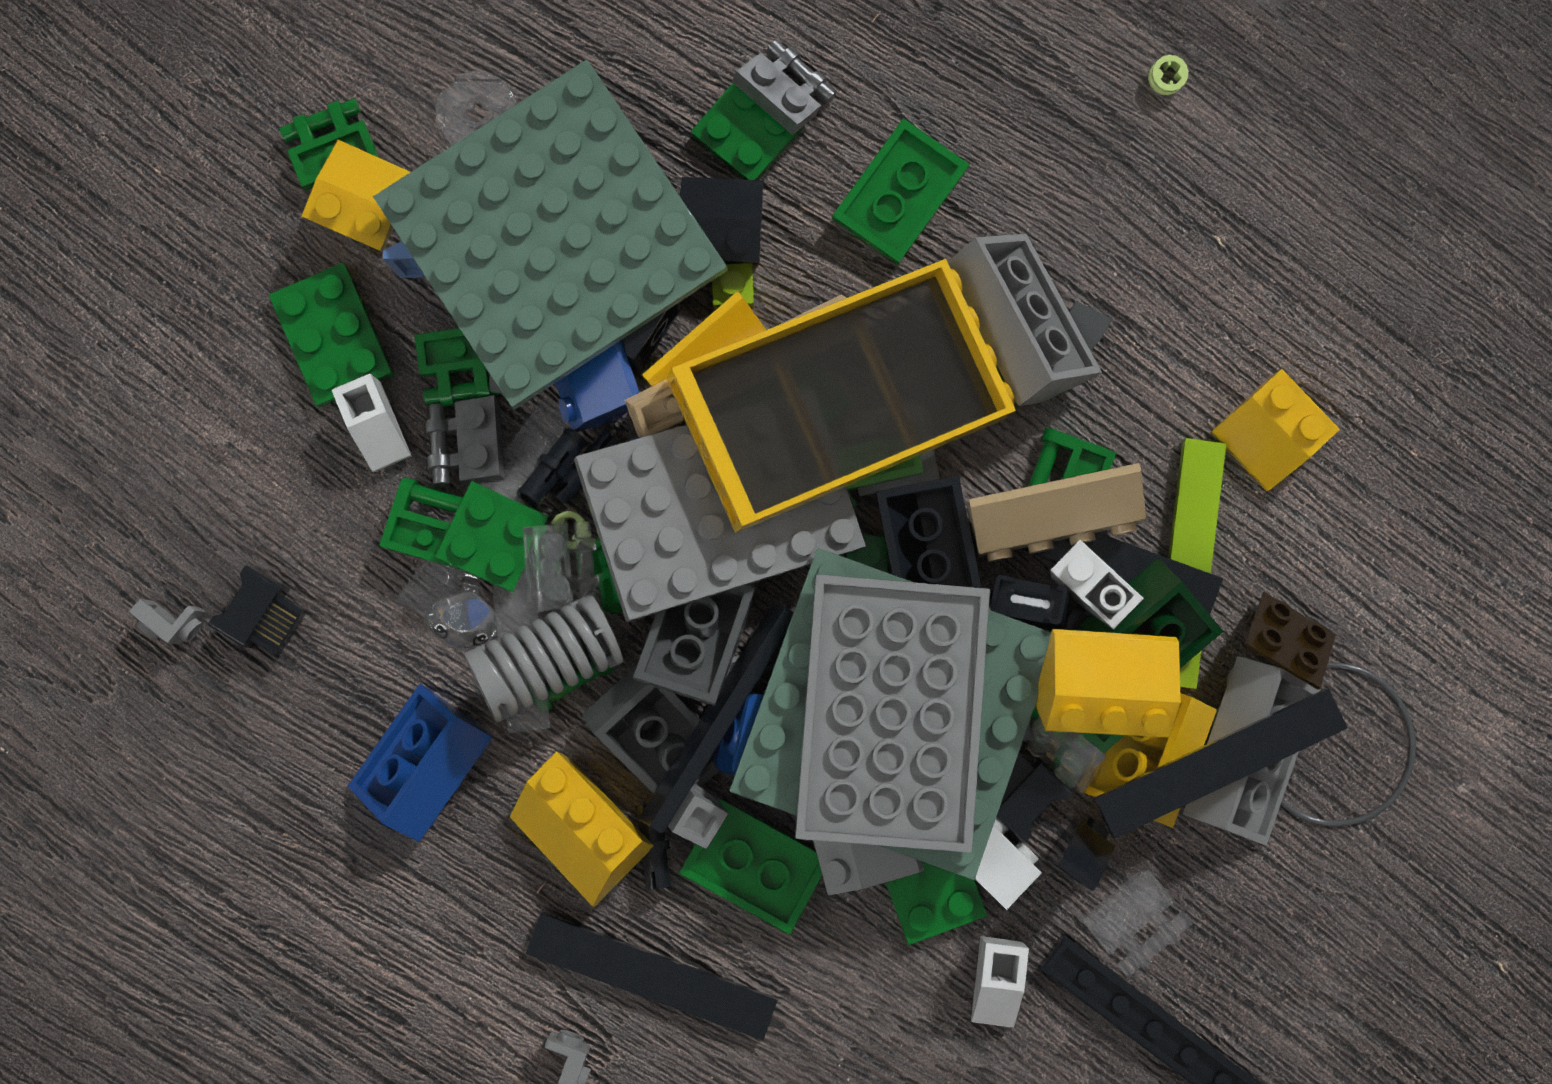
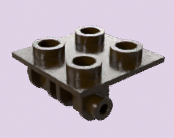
[1244,592,1336,690]

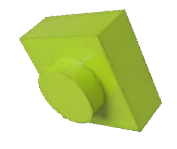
[712,263,754,308]

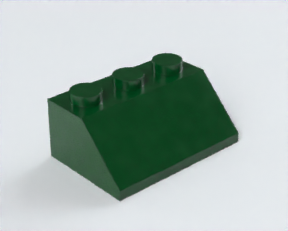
[1075,558,1224,668]

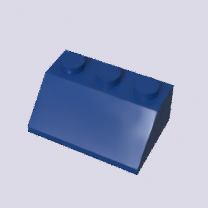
[555,341,640,432]
[348,684,492,842]

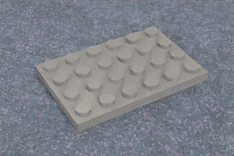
[574,389,866,622]
[795,574,990,853]

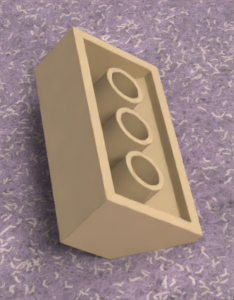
[967,463,1146,563]

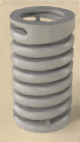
[464,594,623,723]

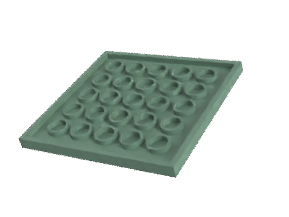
[373,59,728,410]
[729,548,1051,880]

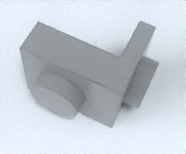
[129,599,206,645]
[544,1030,591,1084]

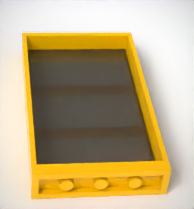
[666,259,1016,533]

